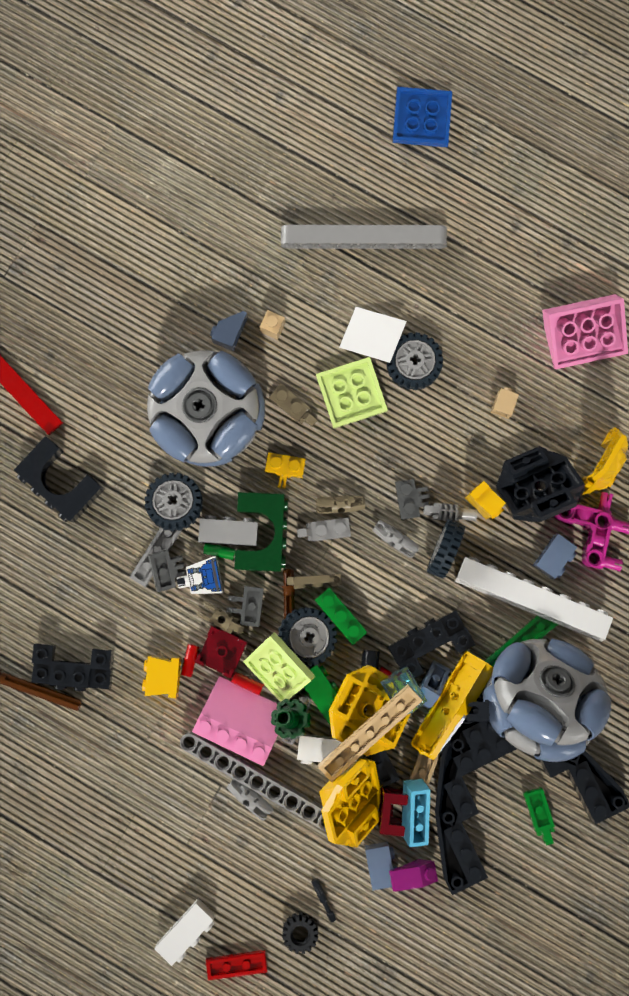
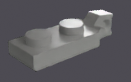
[297,517,351,542]

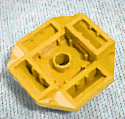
[329,665,412,756]

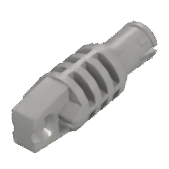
[423,503,477,522]

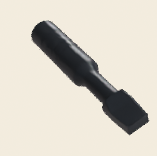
[311,878,336,923]

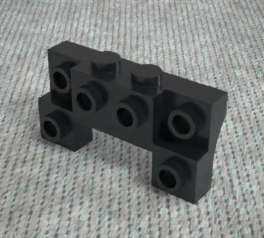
[387,610,476,682]
[31,643,114,691]

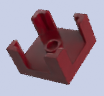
[195,626,248,679]
[378,786,408,837]

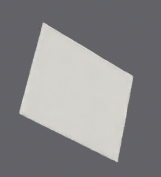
[339,307,407,363]

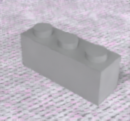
[198,515,259,547]

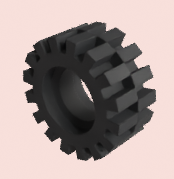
[282,912,318,954]

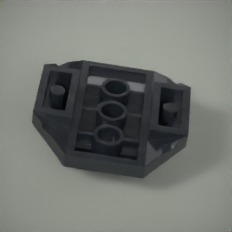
[496,446,585,523]

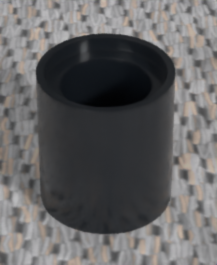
[361,650,380,670]

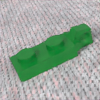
[522,787,555,846]

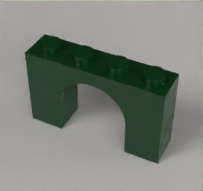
[234,492,288,572]

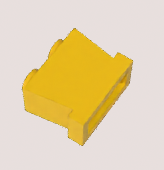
[465,481,506,520]
[142,656,182,698]

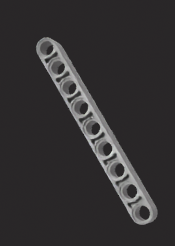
[281,225,447,249]
[180,731,326,831]

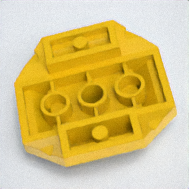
[319,758,381,848]

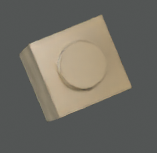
[260,310,285,340]
[491,387,519,419]

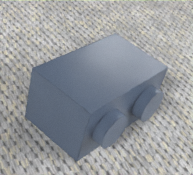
[533,534,577,579]
[364,842,396,891]

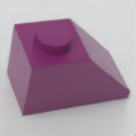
[389,859,438,892]

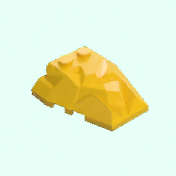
[582,427,628,495]

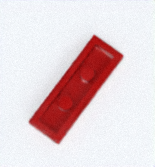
[206,950,268,980]

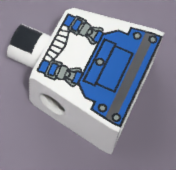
[177,556,224,594]

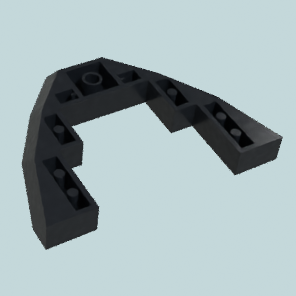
[435,699,629,895]

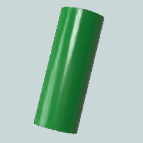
[203,543,236,560]

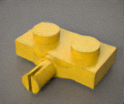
[265,452,306,489]

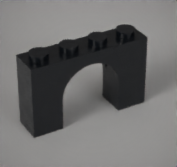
[14,436,105,523]

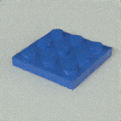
[392,87,452,147]

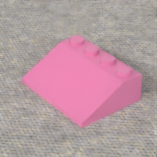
[542,294,628,369]
[192,676,278,766]

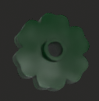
[271,699,311,739]

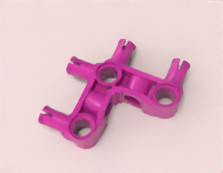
[554,492,629,572]

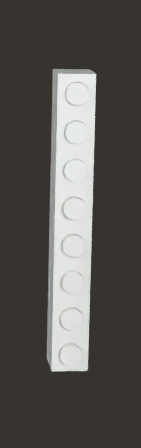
[455,557,613,642]

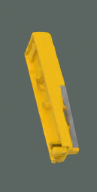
[411,651,493,760]

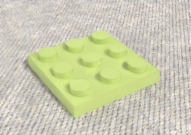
[316,357,388,429]
[243,632,315,702]

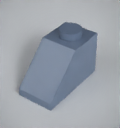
[210,311,248,351]
[416,660,450,709]

